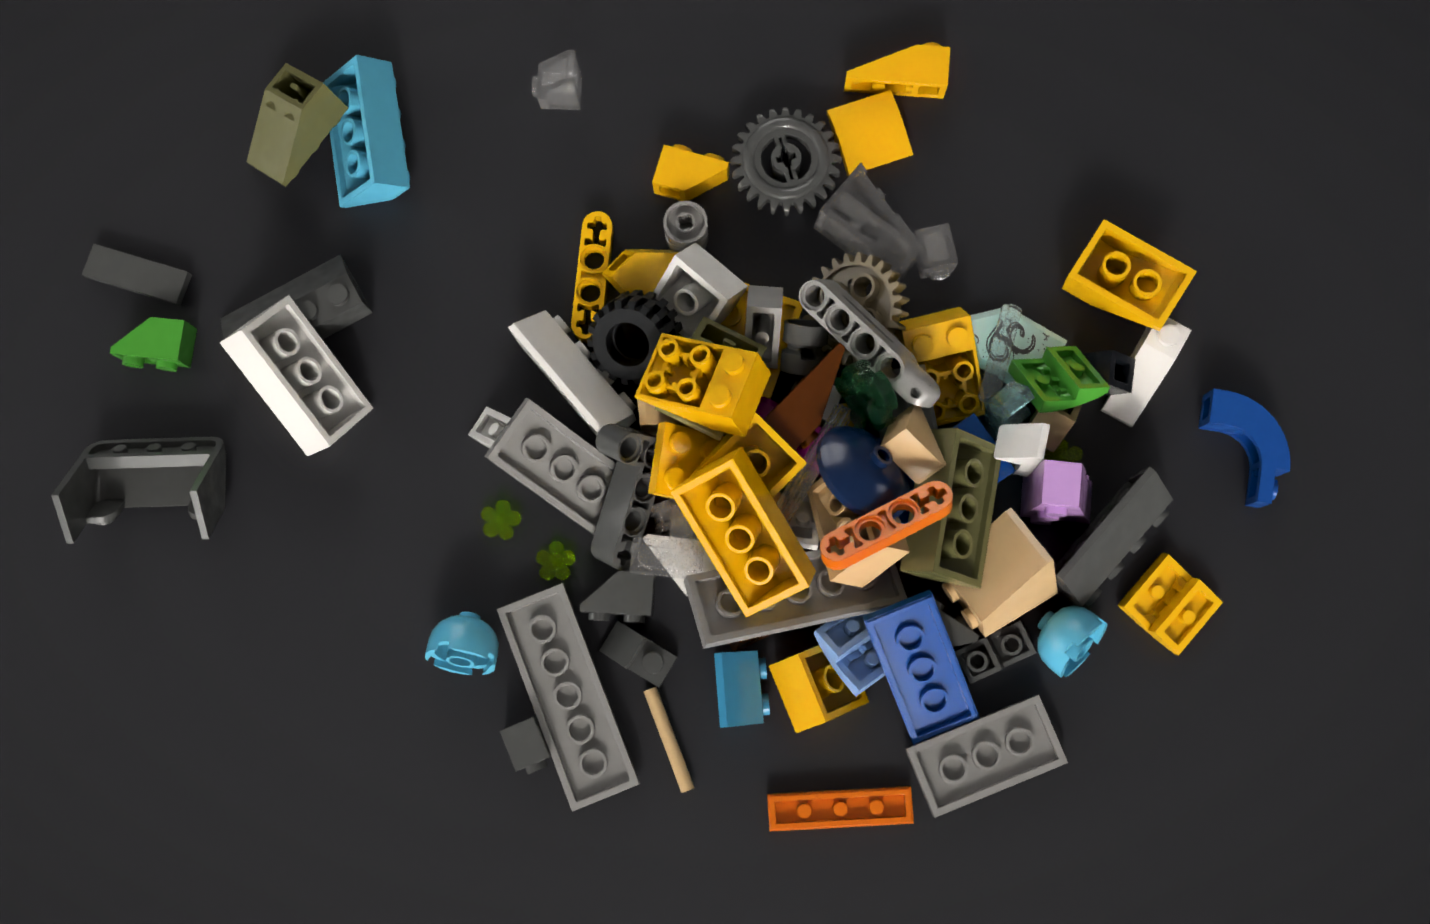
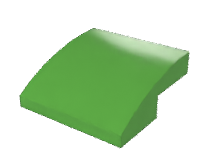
[1008,346,1110,413]

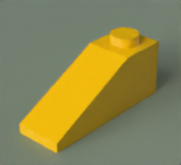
[844,42,950,99]

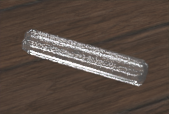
[978,304,1022,404]

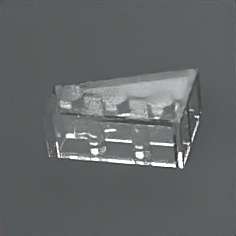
[814,163,923,282]

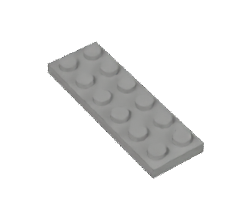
[684,549,907,649]
[497,583,640,812]

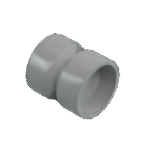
[663,201,709,252]

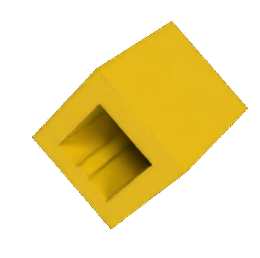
[652,144,729,201]
[601,249,679,296]

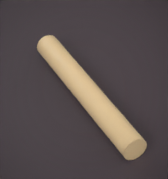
[643,686,695,793]

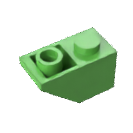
[110,317,197,372]

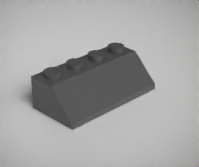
[220,254,373,369]
[1054,466,1173,607]

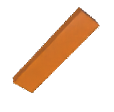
[767,786,914,832]

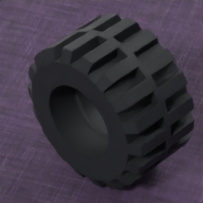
[587,290,683,385]

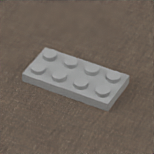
[484,398,616,535]
[905,695,1068,818]

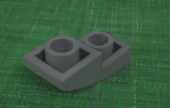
[955,619,1038,684]

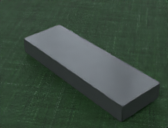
[82,243,192,306]

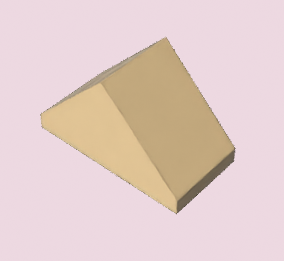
[881,404,946,484]

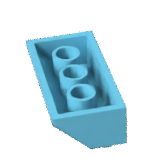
[323,55,410,208]

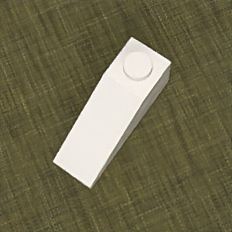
[1100,318,1192,427]

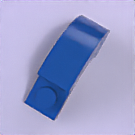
[1198,388,1291,508]

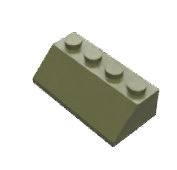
[900,428,1001,588]

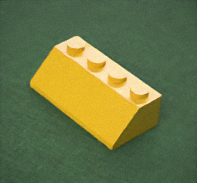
[670,446,816,617]

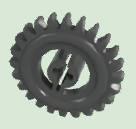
[730,107,842,217]

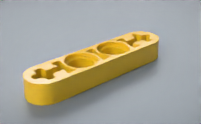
[571,211,614,343]

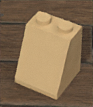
[942,508,1058,638]

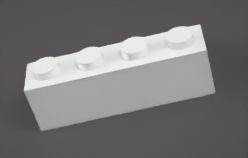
[219,295,373,456]
[508,310,637,436]

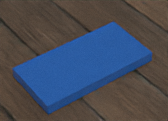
[862,589,980,745]

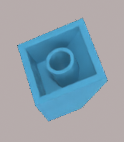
[714,650,770,728]

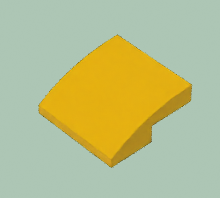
[826,90,913,176]
[1118,553,1223,656]

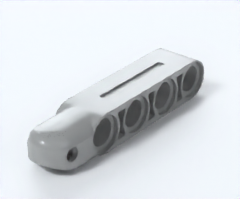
[799,279,941,408]

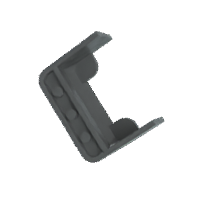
[51,437,226,544]

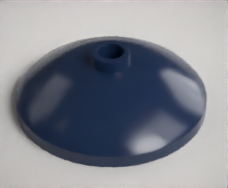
[816,426,910,519]

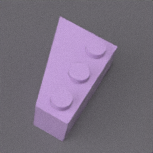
[1020,459,1092,525]

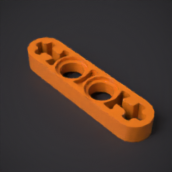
[820,481,953,570]

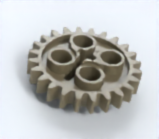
[802,252,910,366]

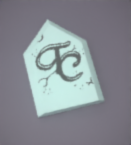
[971,306,1067,394]

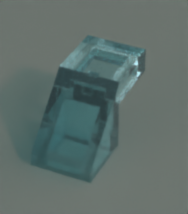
[984,381,1035,432]

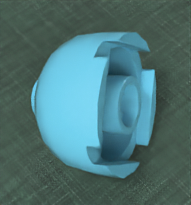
[1037,605,1107,678]
[425,612,499,675]

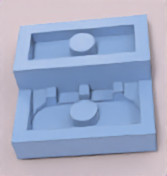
[813,613,885,697]

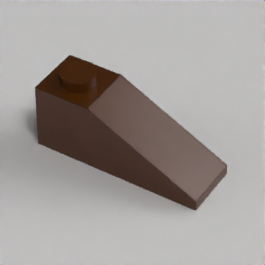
[763,343,845,450]

